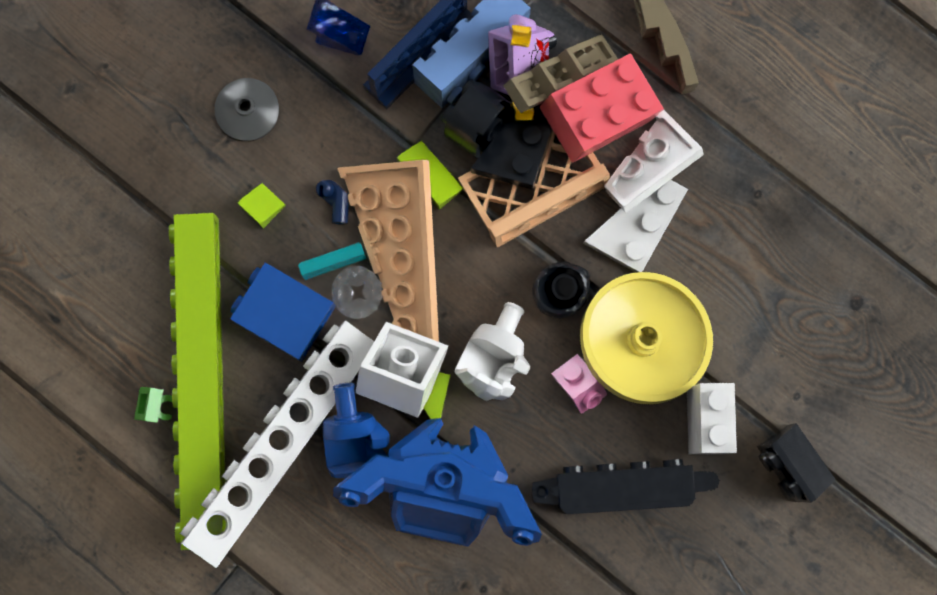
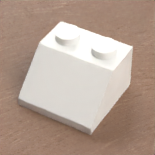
[356,322,448,418]

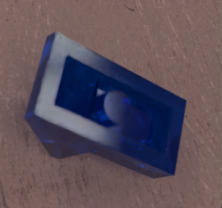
[306,0,370,55]

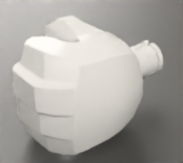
[455,302,530,401]

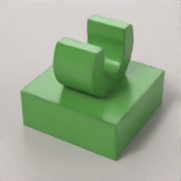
[134,387,172,423]

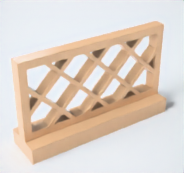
[458,131,610,248]

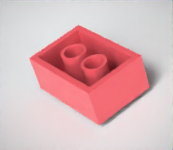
[539,53,664,163]

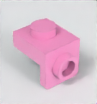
[551,354,607,414]

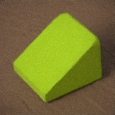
[237,183,286,229]

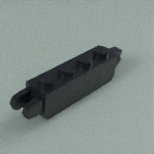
[532,459,721,514]

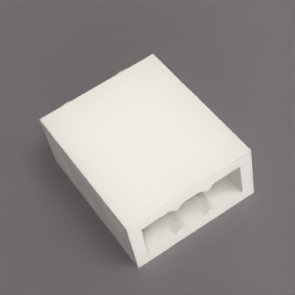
[687,383,737,455]

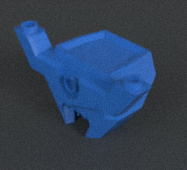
[333,418,542,547]

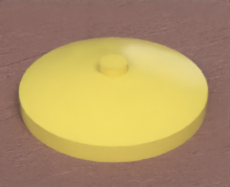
[580,272,713,404]

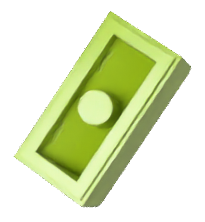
[397,141,464,210]

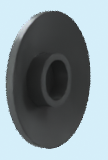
[215,78,279,141]

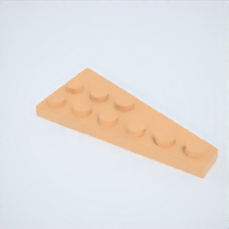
[337,160,439,342]

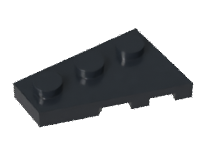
[471,103,553,190]

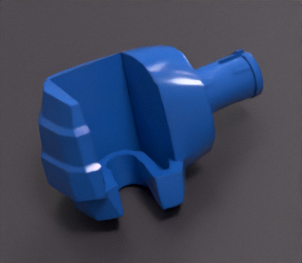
[322,383,390,479]

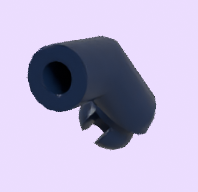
[316,180,349,225]

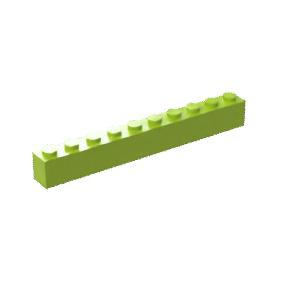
[169,213,226,550]

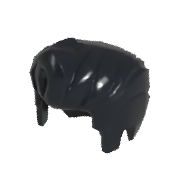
[532,261,590,319]

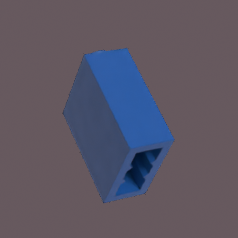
[230,262,336,362]

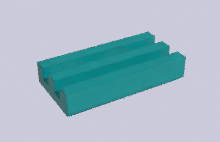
[298,242,367,280]

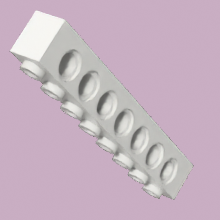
[180,321,374,568]

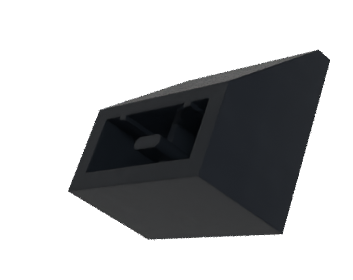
[757,423,836,503]

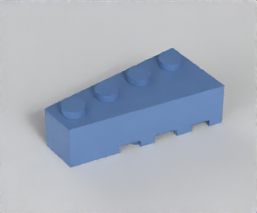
[412,0,531,108]

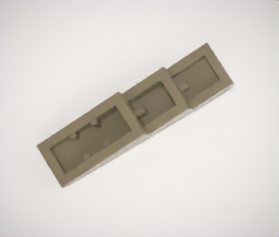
[633,0,699,94]
[503,34,618,113]

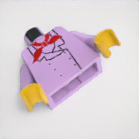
[488,14,557,120]

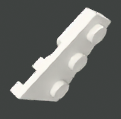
[604,110,704,213]
[583,180,688,273]

